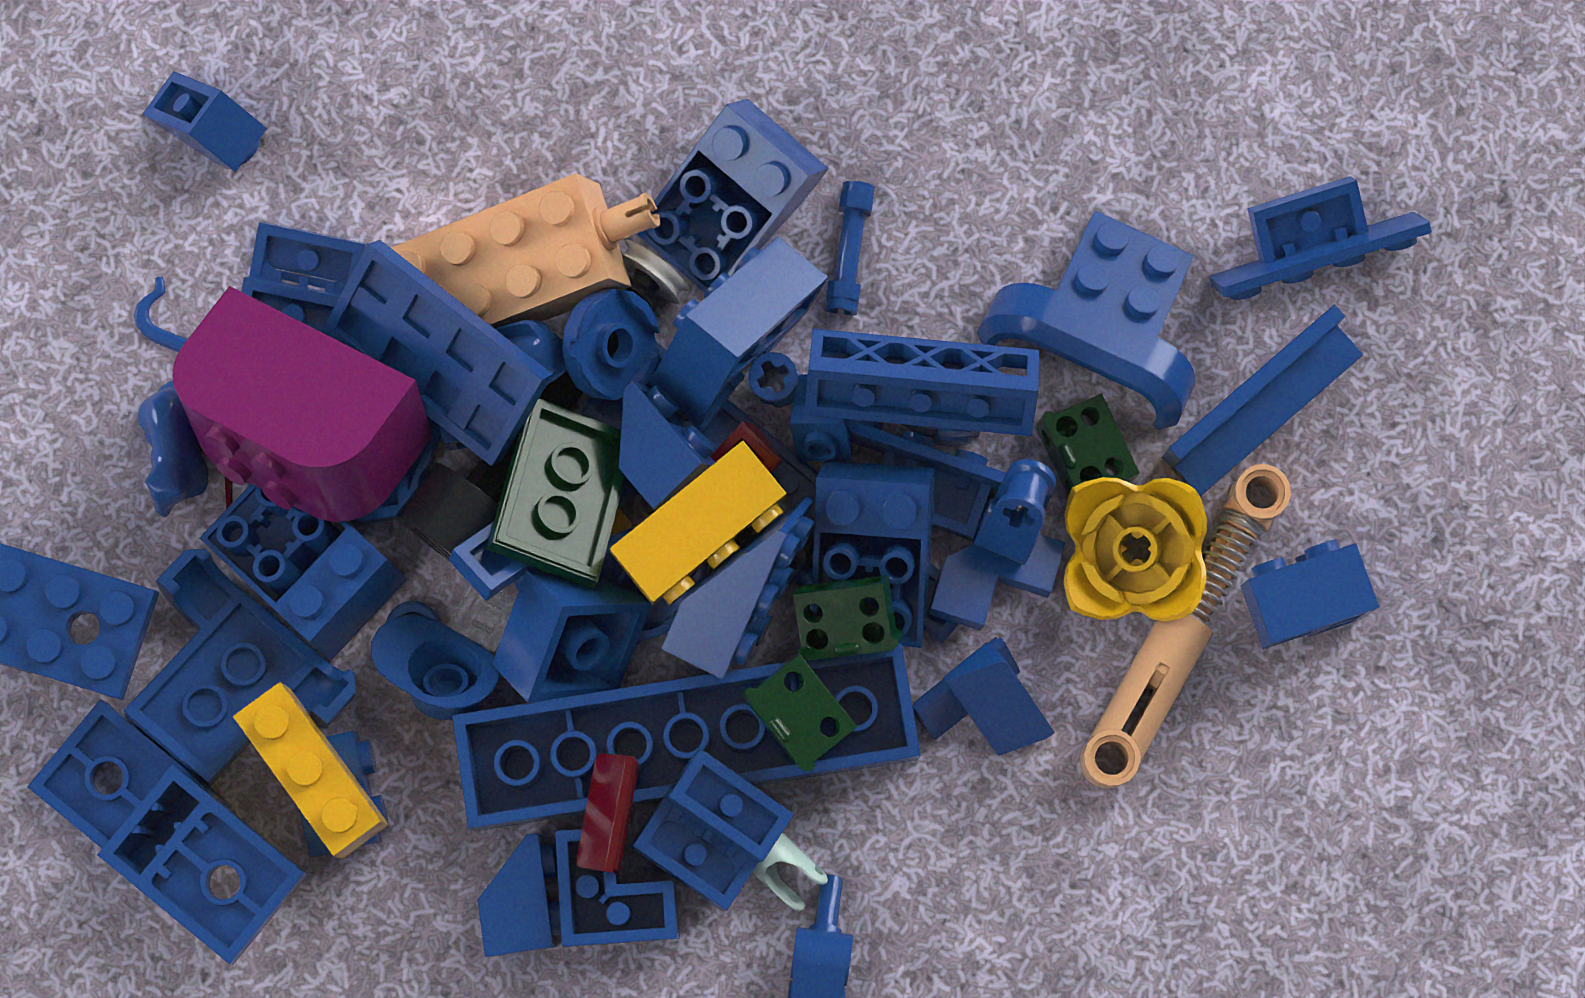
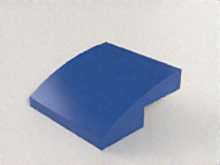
[241,222,369,332]
[629,749,794,911]

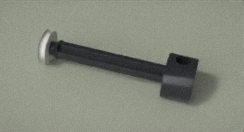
[395,239,689,562]

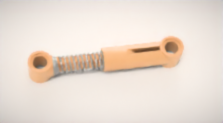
[1080,464,1291,789]

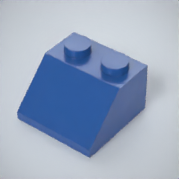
[492,569,652,702]

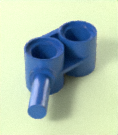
[787,874,853,998]

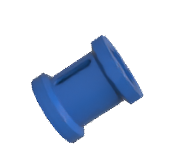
[748,352,800,408]

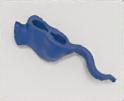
[134,277,209,517]

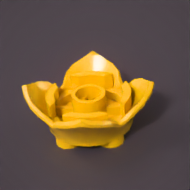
[1064,477,1207,622]

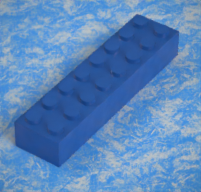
[452,643,921,832]

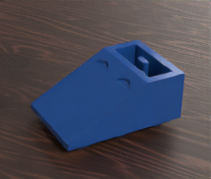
[637,99,829,293]
[811,460,936,648]
[199,484,408,660]
[661,496,815,679]

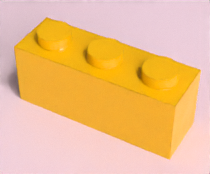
[609,441,787,606]
[233,682,389,859]

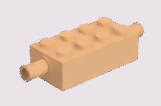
[391,173,660,329]

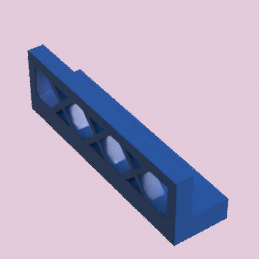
[1162,304,1363,497]
[804,328,1039,436]

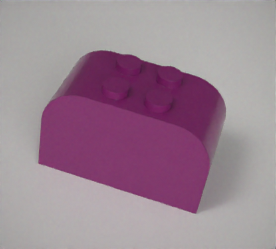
[172,286,433,522]

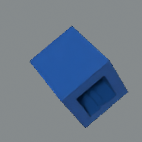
[619,381,715,510]
[477,833,561,957]

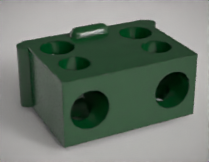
[1036,394,1140,496]
[793,575,903,661]
[742,654,857,772]

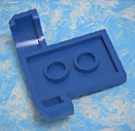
[977,211,1195,430]
[124,549,356,787]

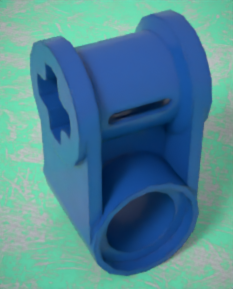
[972,459,1057,565]

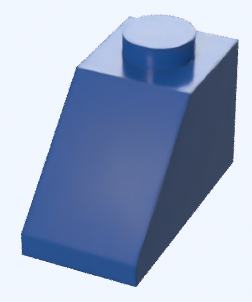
[142,71,267,172]

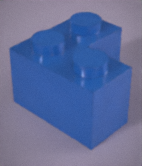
[1240,539,1380,650]
[555,829,680,947]

